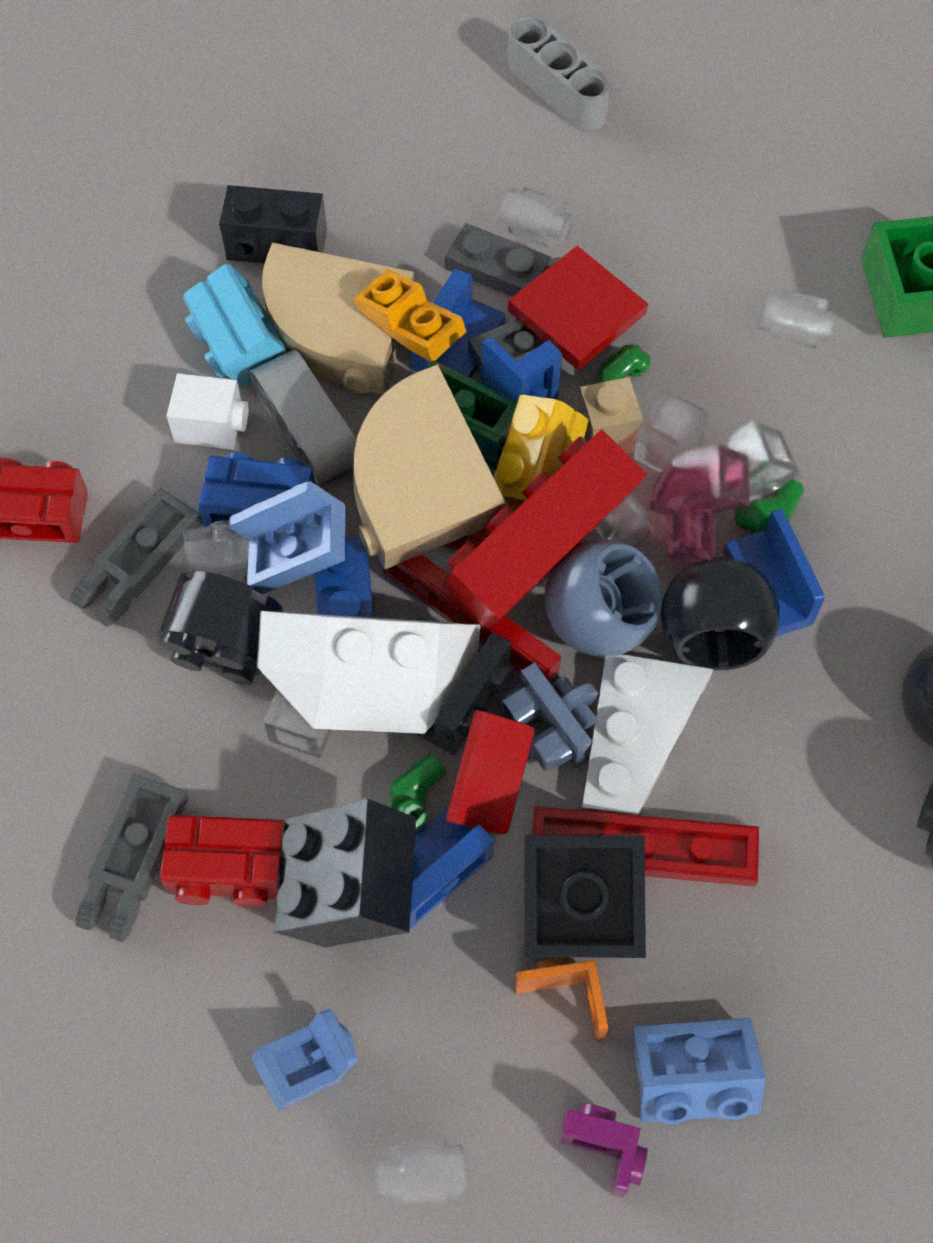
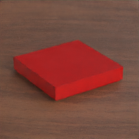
[507,245,648,371]

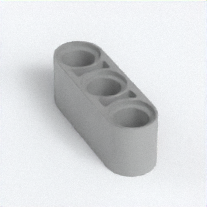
[507,15,611,131]
[249,349,357,486]

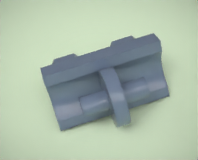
[501,663,598,771]

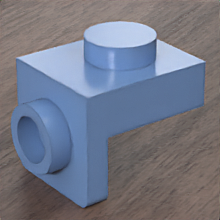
[251,1009,358,1111]

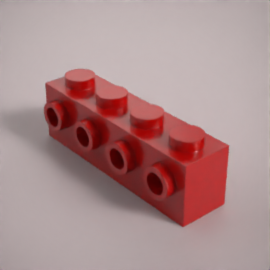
[442,429,648,632]

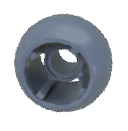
[544,538,663,657]

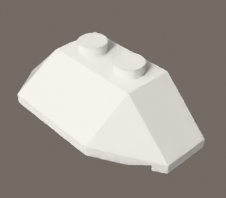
[257,611,480,734]

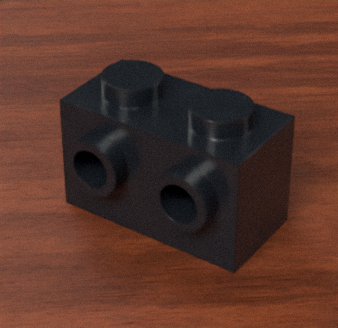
[219,185,327,263]

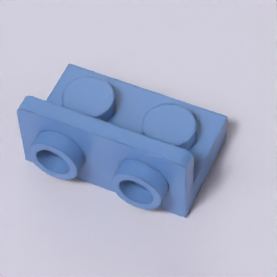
[632,1018,766,1124]

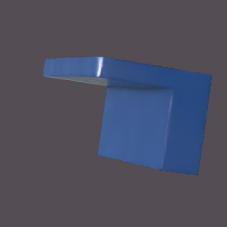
[409,268,505,378]
[481,337,562,402]
[723,509,825,637]
[410,808,494,929]

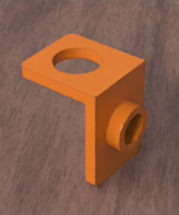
[514,957,608,1040]

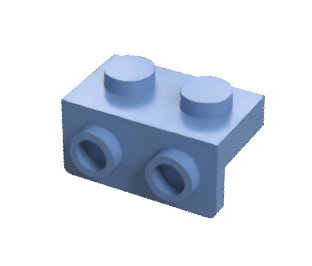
[229,482,345,595]

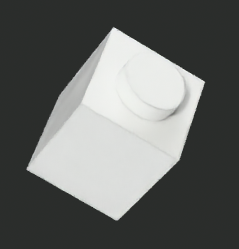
[166,373,249,450]

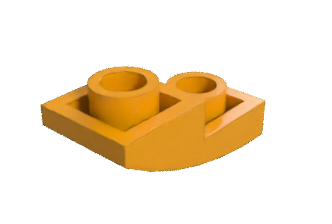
[353,269,466,362]

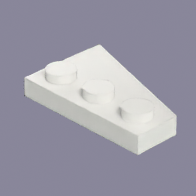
[581,654,713,815]

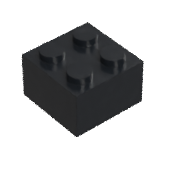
[274,798,416,947]
[525,834,646,958]

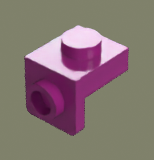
[559,1104,648,1198]

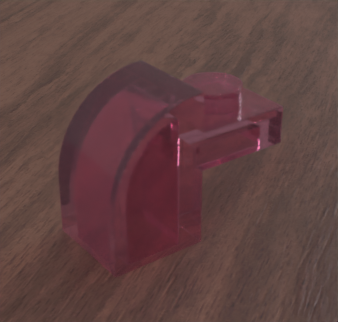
[650,444,750,565]

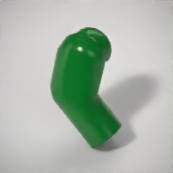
[597,344,651,383]
[734,478,804,533]
[389,753,446,830]

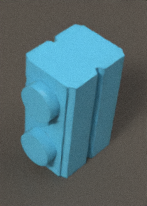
[183,264,288,386]

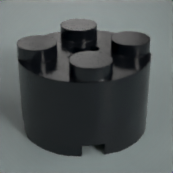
[157,571,283,685]

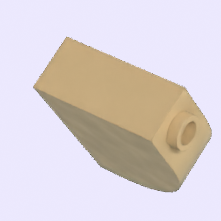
[262,243,414,395]
[354,364,506,570]

